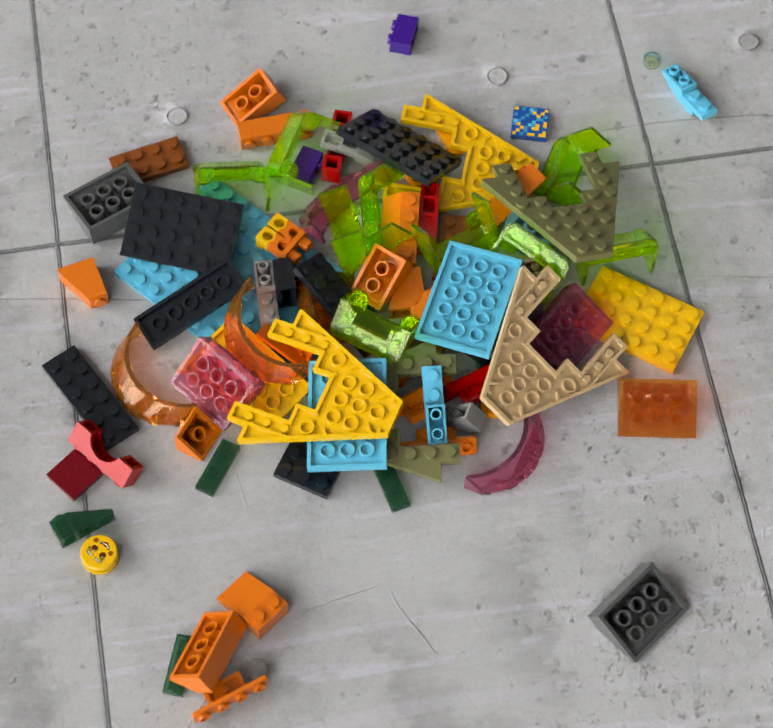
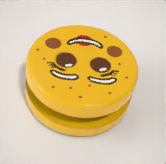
[80,535,119,575]

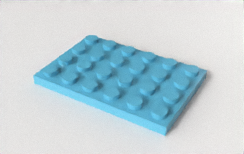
[415,240,523,360]
[307,358,387,472]

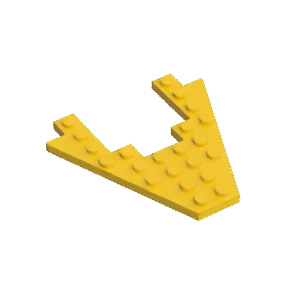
[382,94,539,213]
[227,309,404,444]

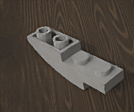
[320,128,390,173]
[253,260,279,327]

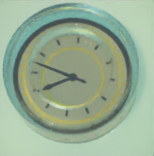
[643,51,661,69]

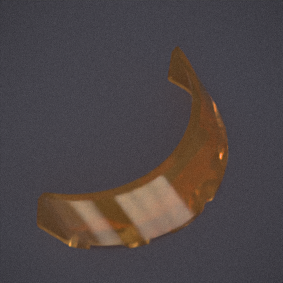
[224,276,309,385]
[111,322,199,427]

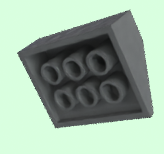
[63,162,144,244]
[588,562,689,663]

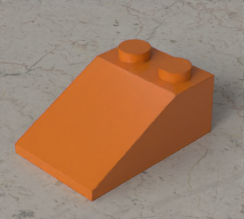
[220,68,287,127]
[351,243,413,311]
[217,571,288,640]

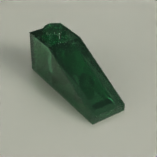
[49,509,116,549]

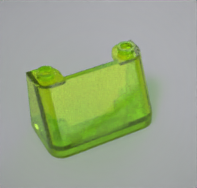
[330,287,421,363]

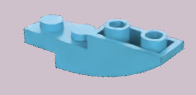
[662,63,717,121]
[421,365,448,445]

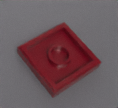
[46,449,103,501]

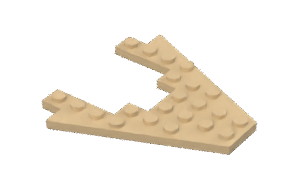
[479,265,629,426]

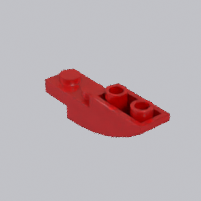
[417,183,440,255]

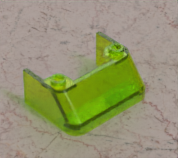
[266,112,341,196]
[534,126,611,206]
[192,161,271,212]
[358,163,412,254]
[318,184,371,278]
[411,192,501,275]
[490,223,570,308]
[573,228,659,286]

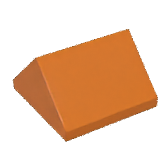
[174,406,222,461]

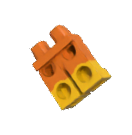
[255,212,312,265]

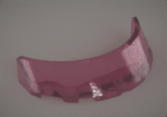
[299,162,392,244]
[464,413,545,495]

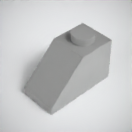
[445,402,487,433]

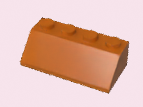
[380,192,420,267]
[169,611,247,693]

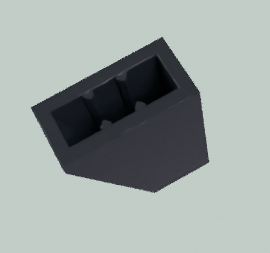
[272,258,297,308]

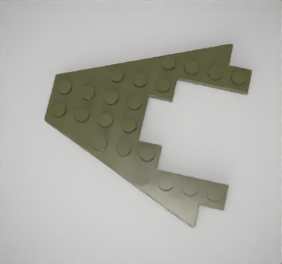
[481,152,620,263]
[301,342,461,483]

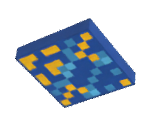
[510,105,550,142]

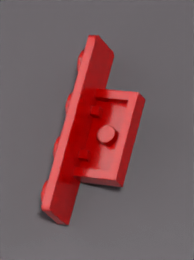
[443,364,490,404]

